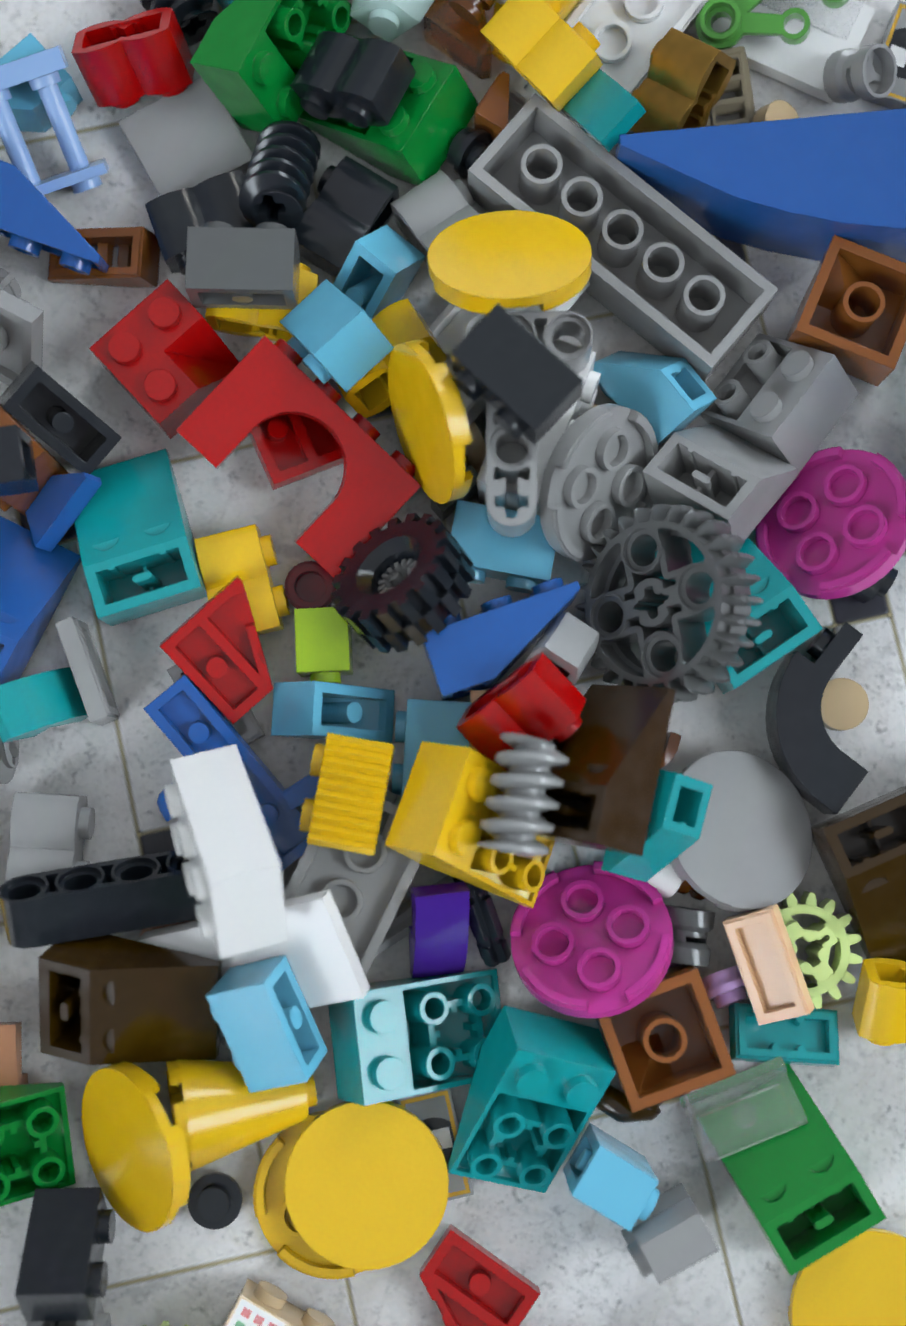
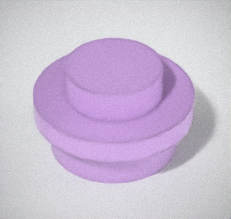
[702,965,748,1009]

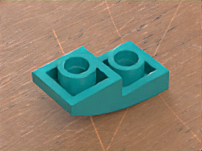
[561,69,646,152]
[0,667,88,743]

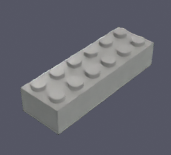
[467,93,779,382]

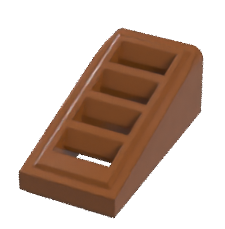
[48,227,160,288]

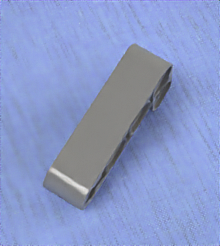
[486,311,594,538]

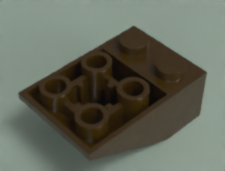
[536,684,676,857]
[811,786,906,961]
[38,935,222,1065]

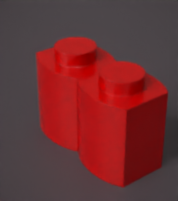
[71,7,195,109]
[456,652,587,771]

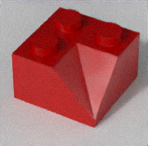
[89,279,239,439]

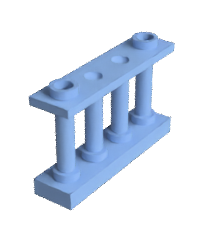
[0,45,109,195]

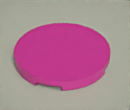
[755,446,906,600]
[510,861,674,1019]

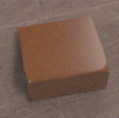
[474,71,510,142]

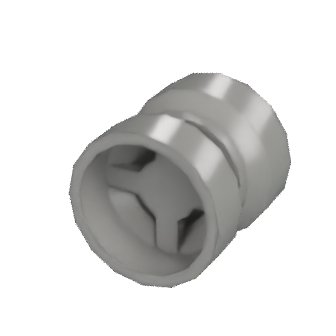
[823,43,897,104]

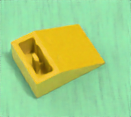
[385,741,555,909]

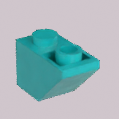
[601,769,713,882]

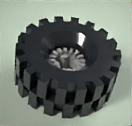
[331,513,475,653]

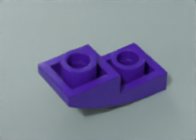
[409,881,470,978]

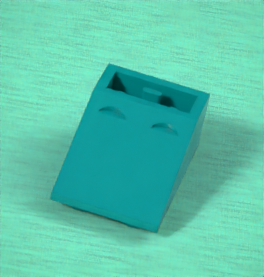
[75,448,207,626]
[655,537,823,694]
[328,968,502,1106]
[447,1005,616,1193]

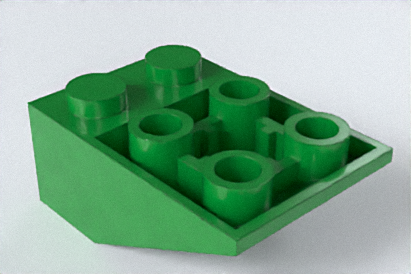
[190,0,353,132]
[297,34,478,186]
[694,1063,886,1276]
[0,1082,76,1207]

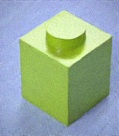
[294,607,353,684]

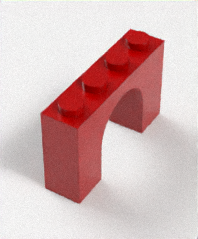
[176,336,421,578]

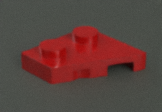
[249,415,343,490]

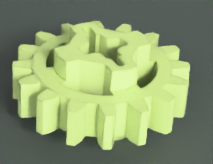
[778,891,863,1009]

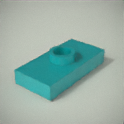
[729,1003,840,1067]

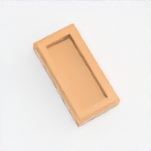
[722,904,814,1026]

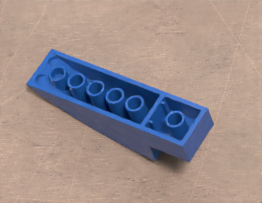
[614,108,906,263]

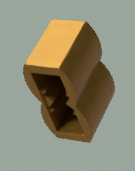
[630,27,736,133]

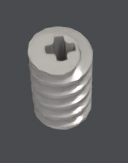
[476,732,569,858]

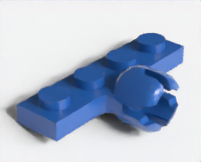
[143,674,309,872]

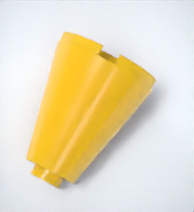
[166,1059,317,1172]

